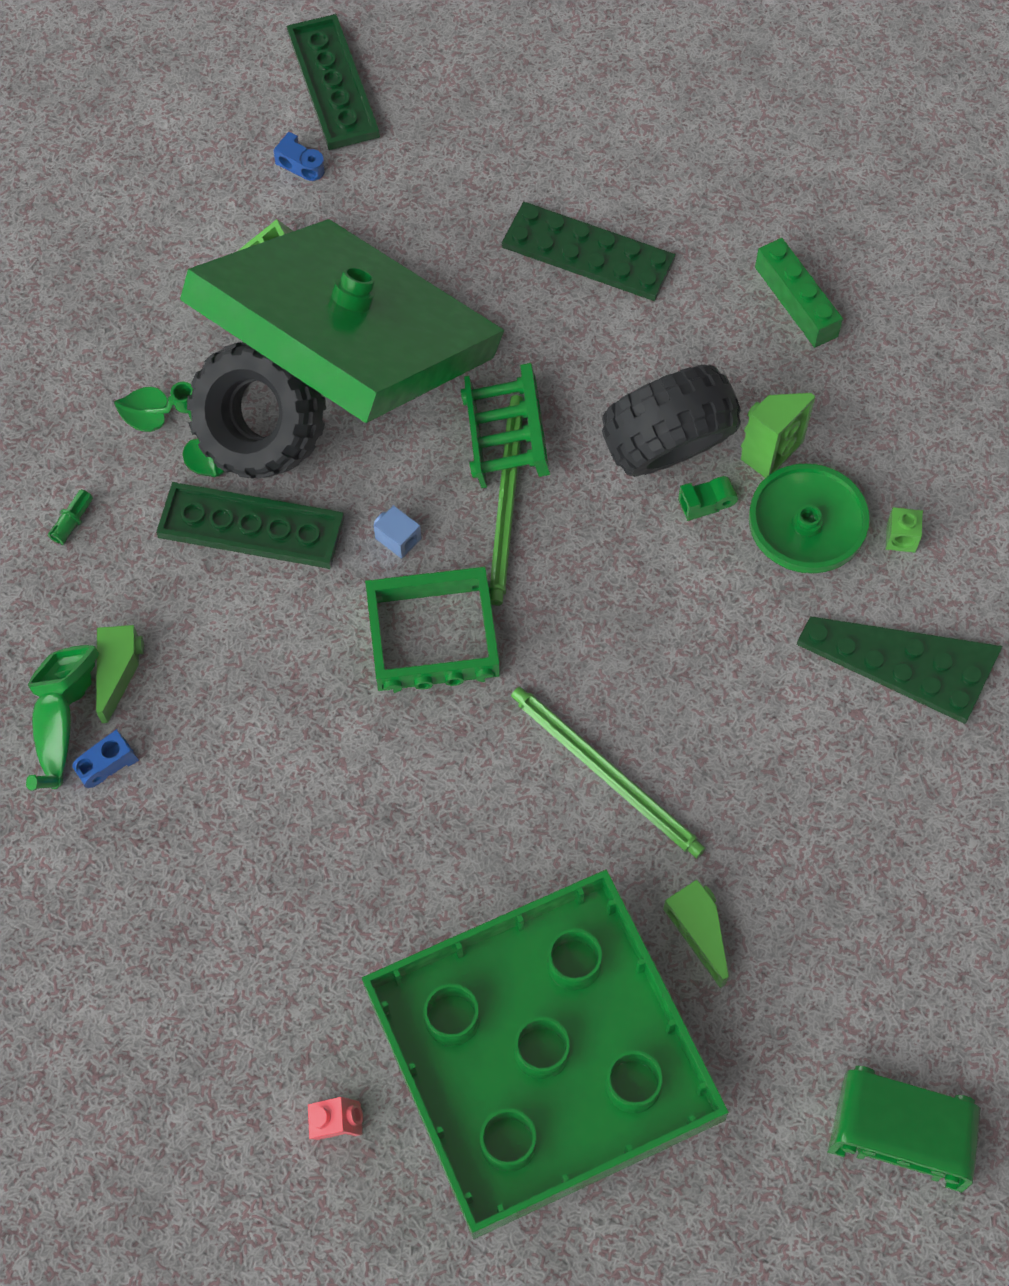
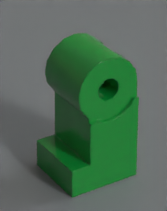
[678,476,738,521]

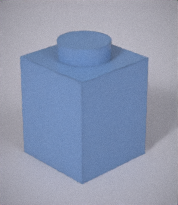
[373,505,421,559]

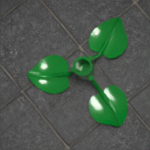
[114,381,225,477]

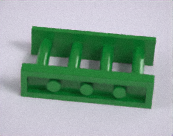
[461,363,550,488]

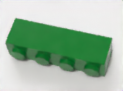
[755,238,843,348]

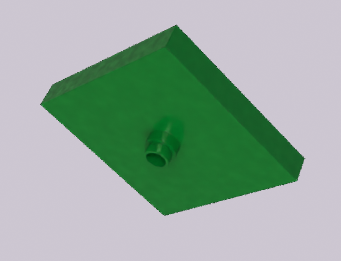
[180,219,504,423]
[361,869,729,1240]

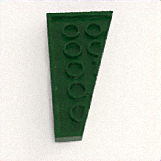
[796,616,1003,724]

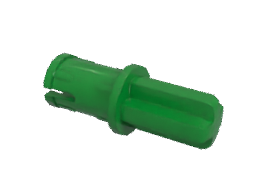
[47,489,93,545]

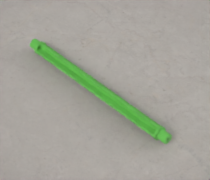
[489,395,523,606]
[511,687,706,859]

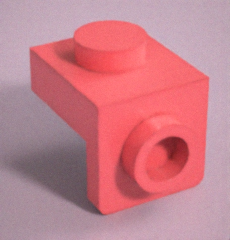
[308,1097,363,1140]

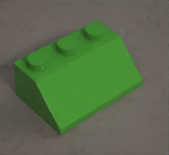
[740,393,816,478]

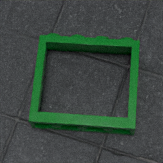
[365,567,500,693]

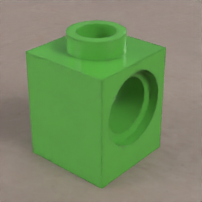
[885,507,923,553]

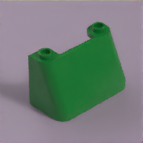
[827,1065,981,1193]

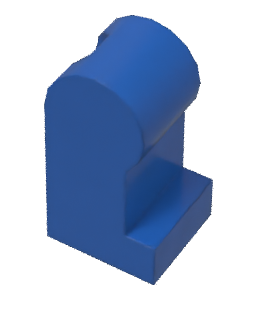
[274,132,324,181]
[72,729,139,788]

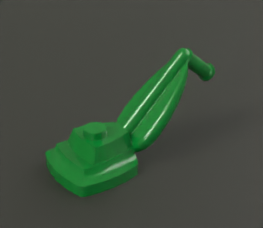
[26,645,99,791]

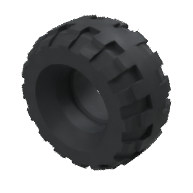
[187,342,326,478]
[602,364,741,477]

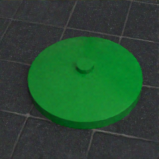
[748,463,869,573]

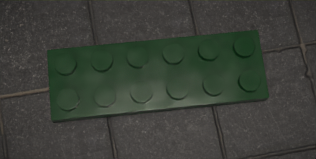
[286,14,380,150]
[502,201,676,301]
[156,482,344,569]

